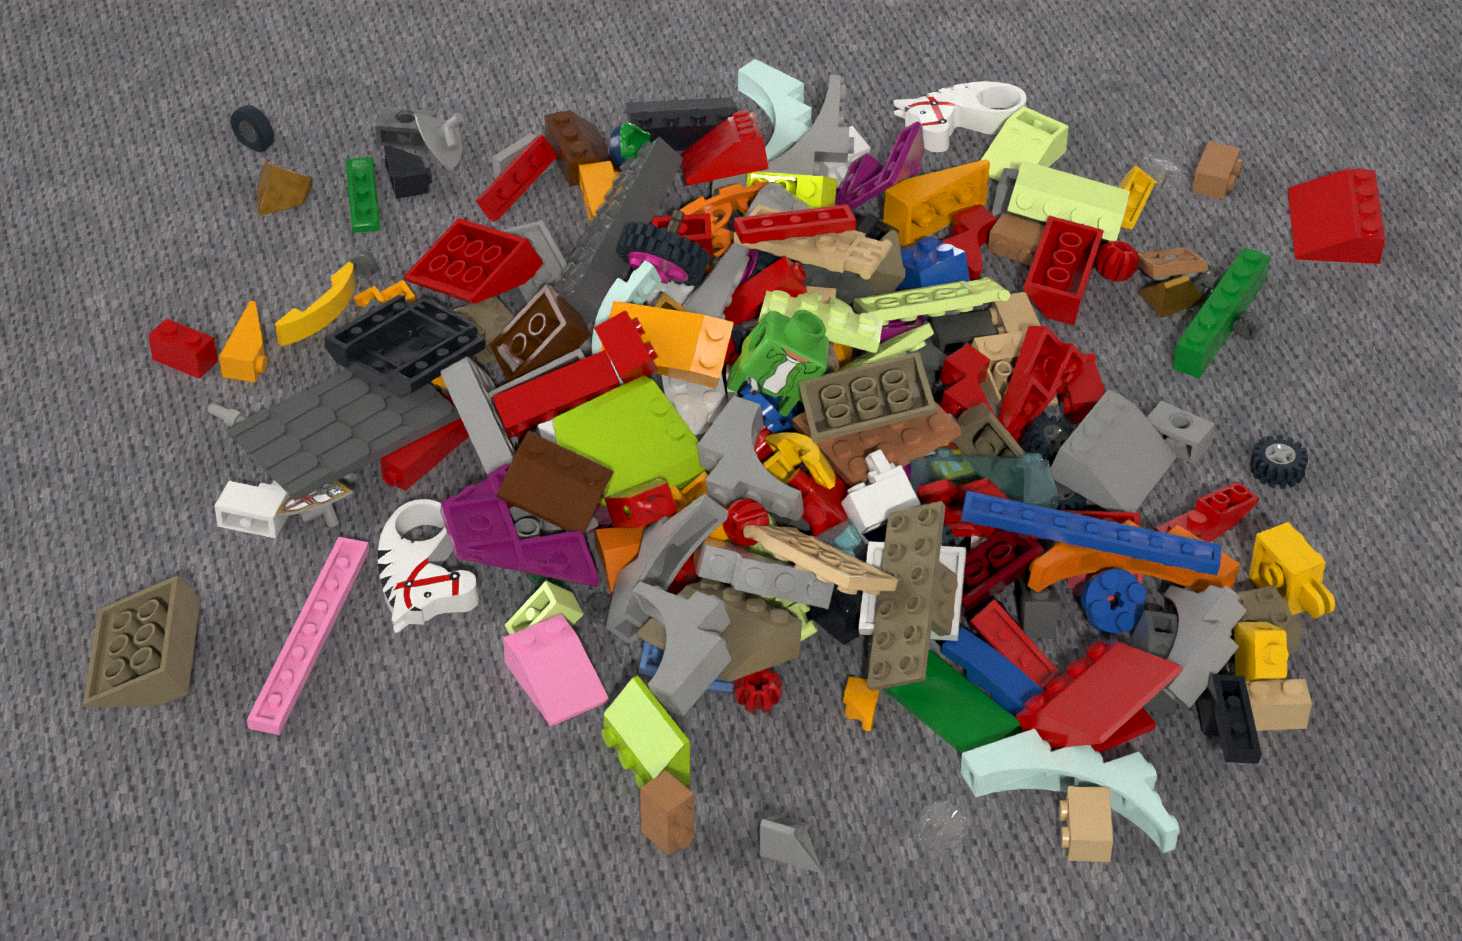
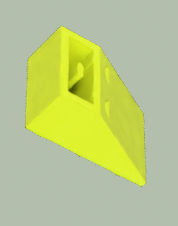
[743,172,837,217]

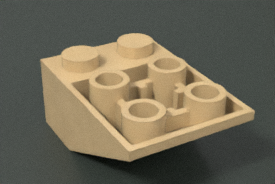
[971,330,1058,410]

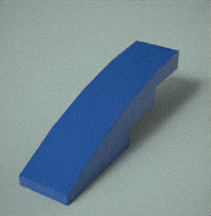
[941,627,1043,718]

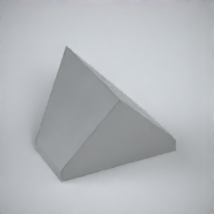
[760,815,823,874]

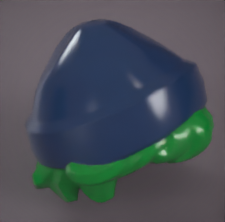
[607,123,652,168]

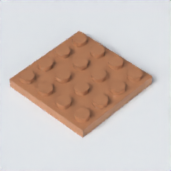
[792,401,962,487]

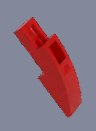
[1154,482,1260,543]

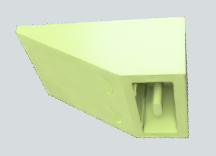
[980,106,1069,181]

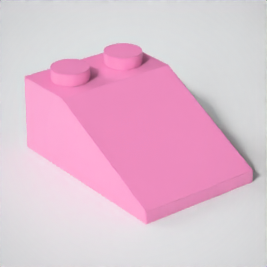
[503,614,609,726]

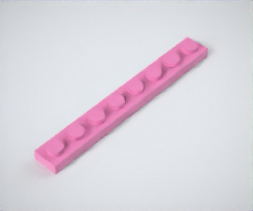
[247,537,369,735]

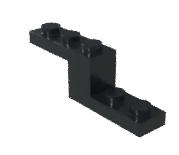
[1197,664,1262,764]

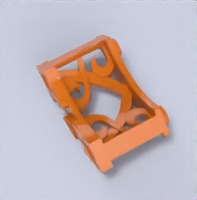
[680,181,770,273]

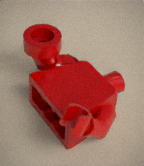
[787,468,851,544]

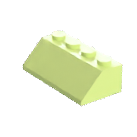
[1006,160,1130,243]

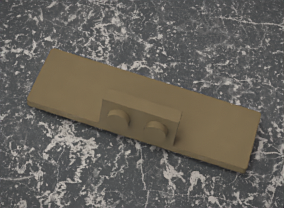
[867,501,958,691]

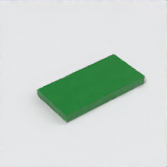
[883,650,1022,754]

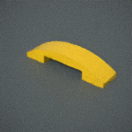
[275,262,356,346]
[764,432,835,490]

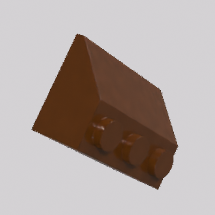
[544,110,621,187]
[489,284,591,383]
[496,431,614,536]

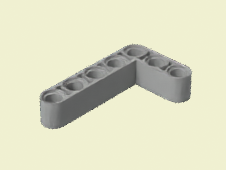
[441,356,516,475]

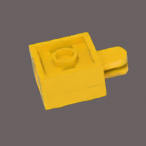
[1249,522,1335,619]

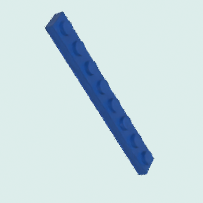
[961,491,1221,575]

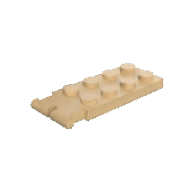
[734,204,893,280]
[743,525,898,595]

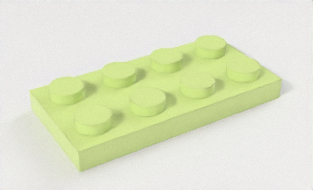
[835,323,934,372]

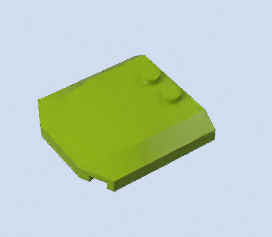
[552,375,710,515]

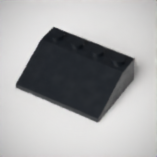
[626,97,738,151]

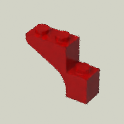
[942,204,997,281]
[940,343,995,420]

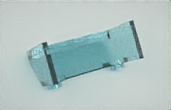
[911,448,1059,509]

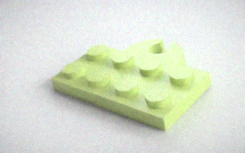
[758,290,883,353]

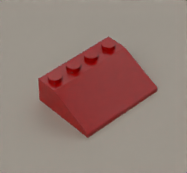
[680,110,769,186]
[1287,168,1385,264]
[403,218,544,304]
[1016,641,1183,748]

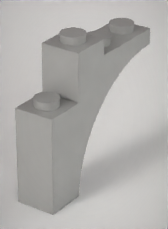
[697,396,804,521]
[605,494,728,643]
[691,537,835,609]
[632,582,732,716]
[1162,585,1247,708]

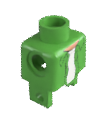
[728,310,829,417]

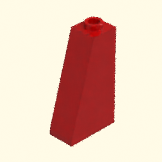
[723,256,807,366]
[380,390,469,491]

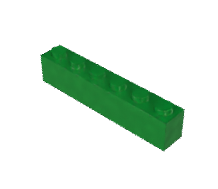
[1173,247,1271,379]

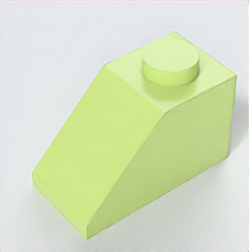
[505,581,584,635]

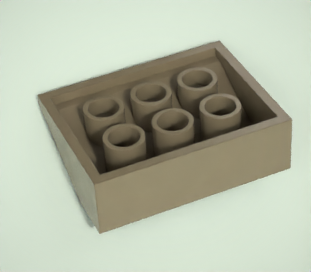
[798,352,937,443]
[83,575,201,708]
[637,578,802,682]

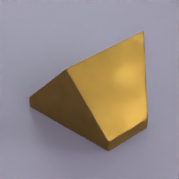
[257,161,313,217]
[1137,275,1207,318]

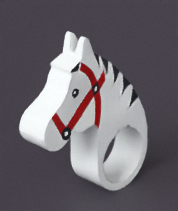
[894,81,1026,152]
[378,499,479,633]

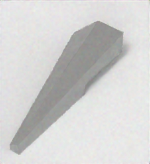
[683,242,750,320]

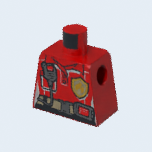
[604,478,677,528]

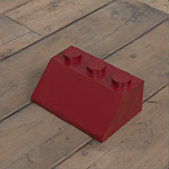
[960,529,1044,617]

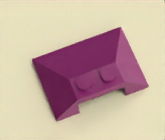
[835,121,925,211]

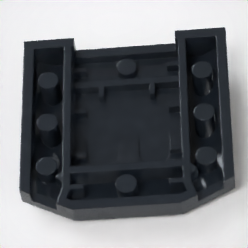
[324,295,485,398]

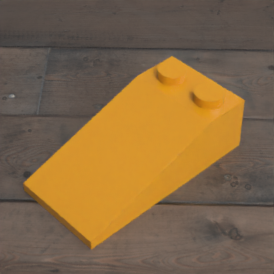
[884,159,990,247]
[600,301,734,389]

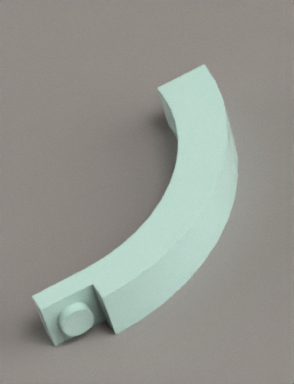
[592,260,662,386]

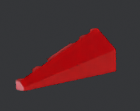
[998,326,1087,440]

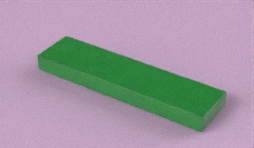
[345,157,380,233]

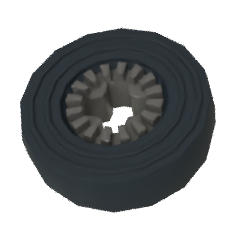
[231,104,274,152]

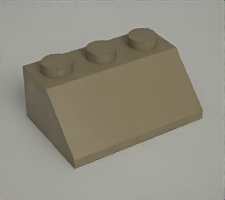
[952,402,1049,500]

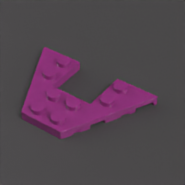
[440,463,599,587]

